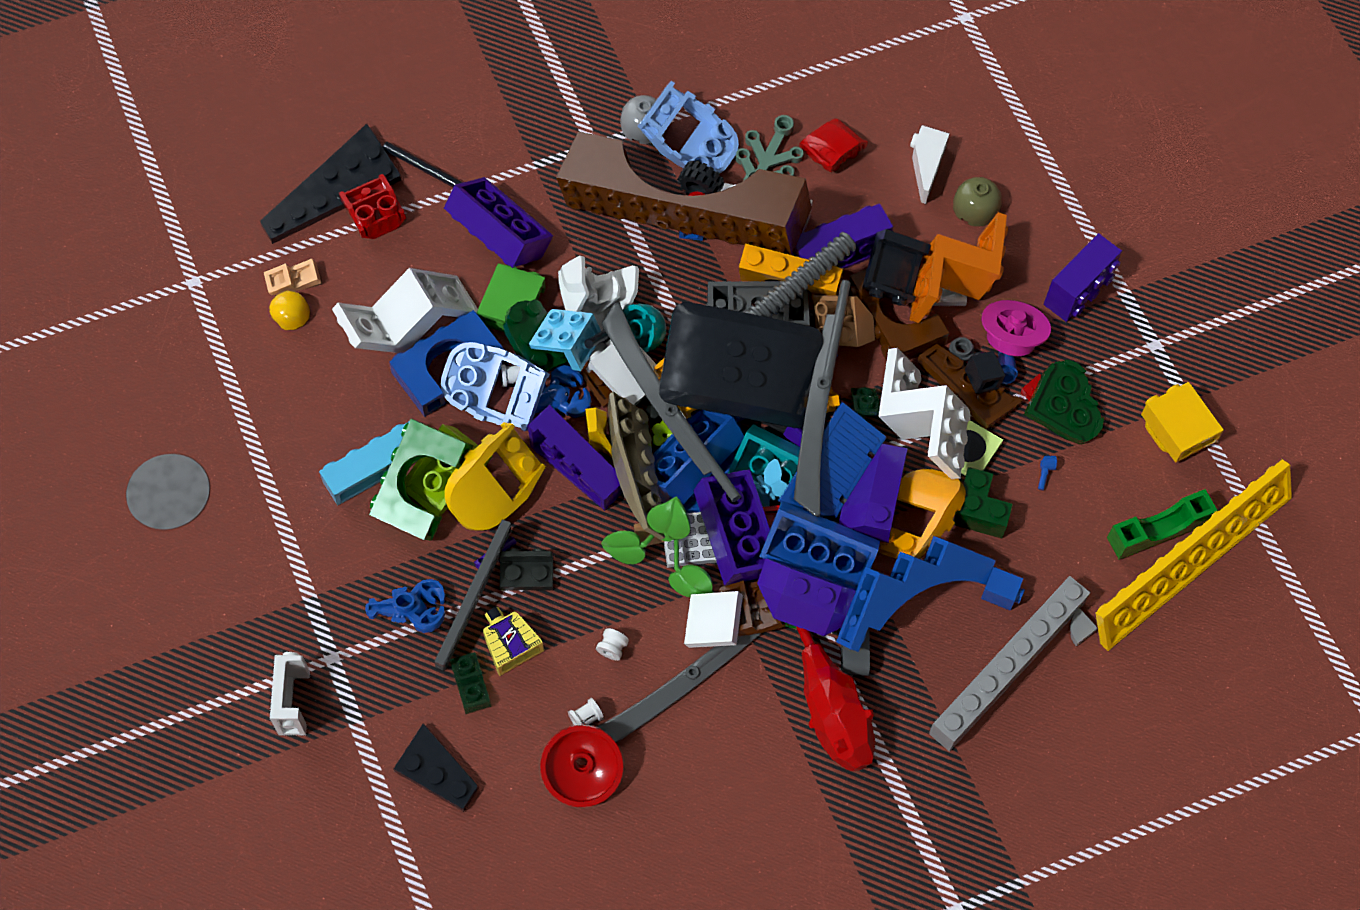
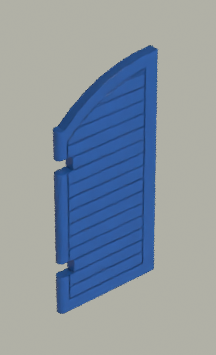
[778,402,886,518]

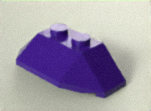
[757,558,857,636]

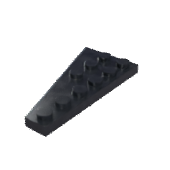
[260,124,402,244]

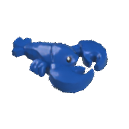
[535,365,591,418]
[365,579,446,633]

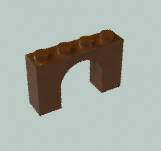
[849,269,949,360]

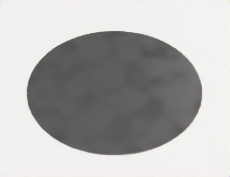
[126,454,209,529]

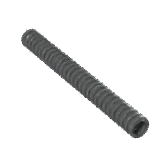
[744,232,856,318]

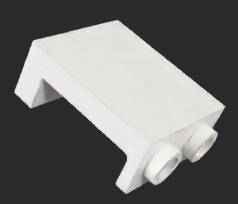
[586,340,657,406]
[270,652,310,735]

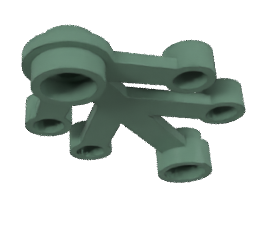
[736,115,803,180]

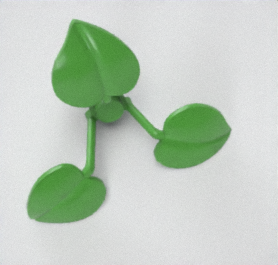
[601,497,714,598]

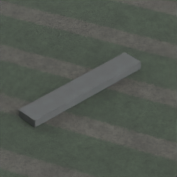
[435,519,511,671]

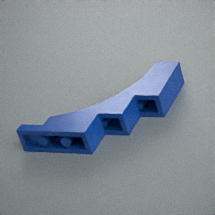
[836,536,996,652]

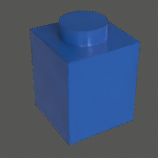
[981,567,1025,610]

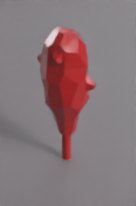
[796,626,876,772]

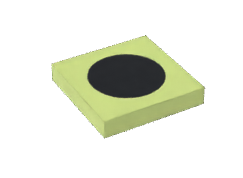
[961,420,1003,475]

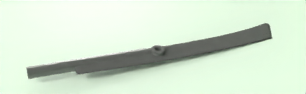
[794,280,851,517]
[601,301,741,502]
[597,633,760,743]

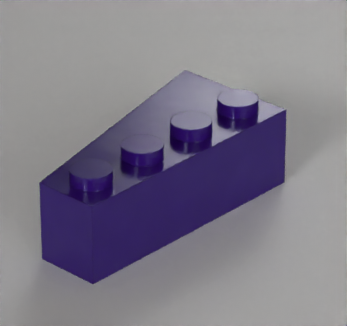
[528,405,623,511]

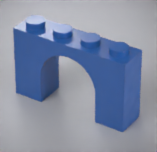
[389,310,509,417]

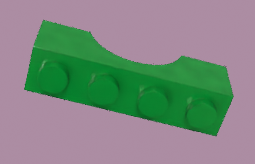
[1107,489,1218,560]

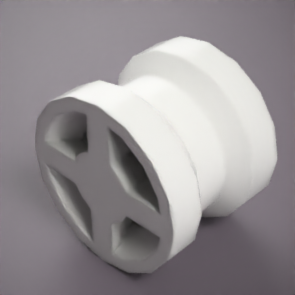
[596,628,629,661]

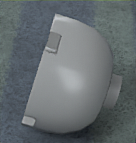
[620,95,664,144]

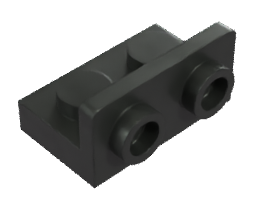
[499,548,553,591]

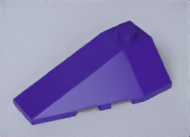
[839,444,908,543]

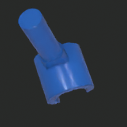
[1038,455,1057,491]

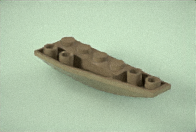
[607,392,665,540]

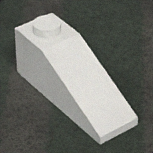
[910,125,949,204]

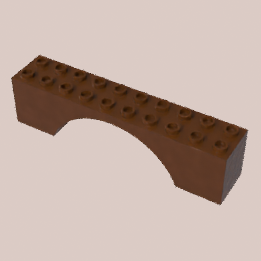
[556,131,812,255]

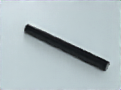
[383,142,464,188]

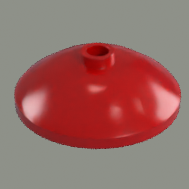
[540,725,623,807]

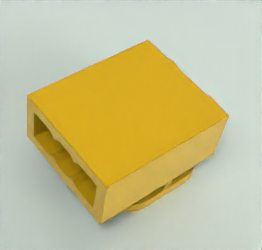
[1141,382,1224,463]

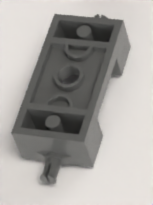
[707,281,815,326]

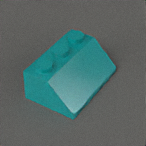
[728,424,800,503]

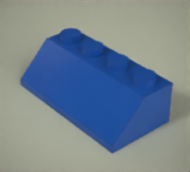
[653,410,744,505]
[759,501,880,589]

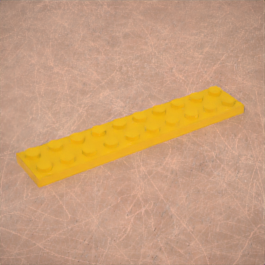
[1096,460,1292,651]

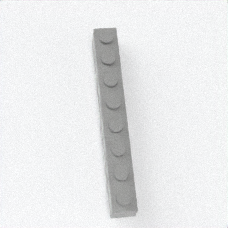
[929,576,1090,752]

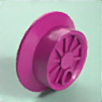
[981,300,1051,356]

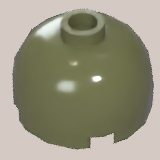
[953,177,1002,226]

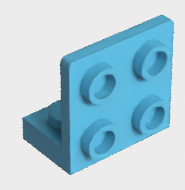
[529,309,601,371]

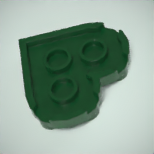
[503,300,569,372]
[1023,360,1104,445]

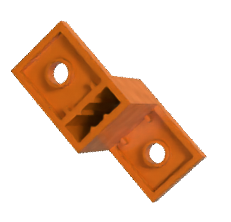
[910,212,1008,323]

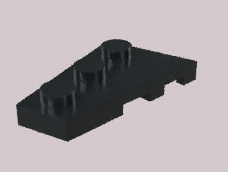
[393,724,479,812]

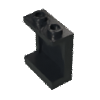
[862,229,931,306]

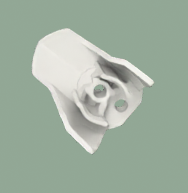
[558,256,639,355]

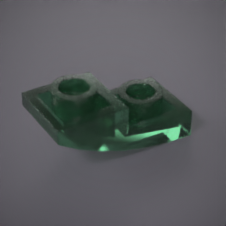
[850,387,880,415]
[450,652,491,714]

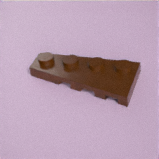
[917,344,1023,430]

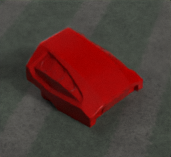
[799,118,868,172]
[339,174,406,239]

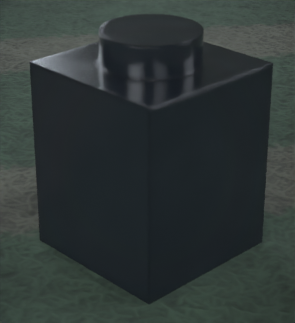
[964,351,1006,394]

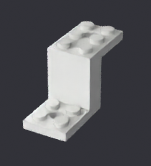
[332,268,478,353]
[879,348,970,479]

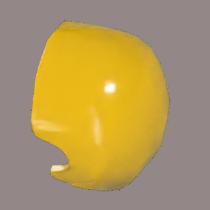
[269,291,310,330]

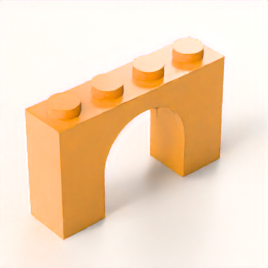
[739,244,843,300]

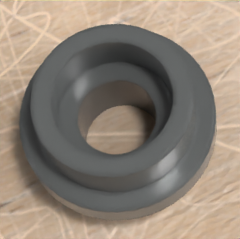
[949,337,974,362]

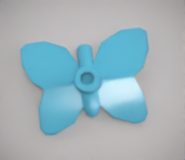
[754,459,788,507]

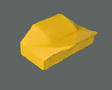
[585,408,612,458]

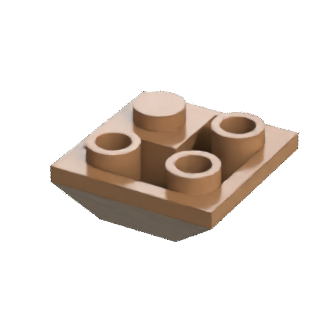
[813,294,875,347]

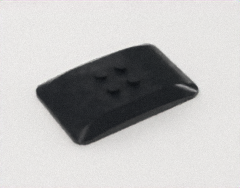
[659,302,823,428]

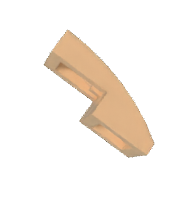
[264,259,321,295]

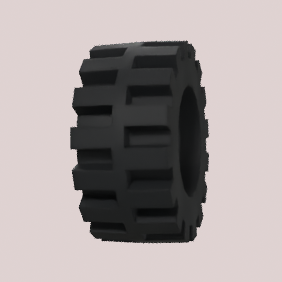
[677,160,724,195]

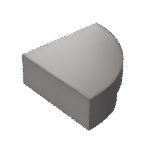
[1070,609,1097,646]

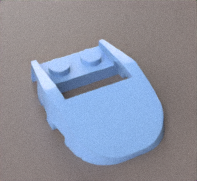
[638,81,739,173]
[441,342,550,431]

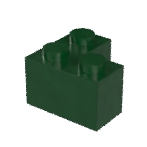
[953,467,1013,539]

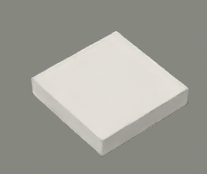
[684,591,743,648]

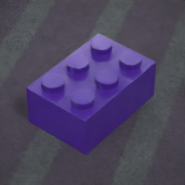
[1043,233,1122,322]

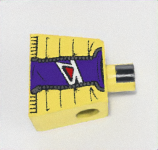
[483,607,544,676]

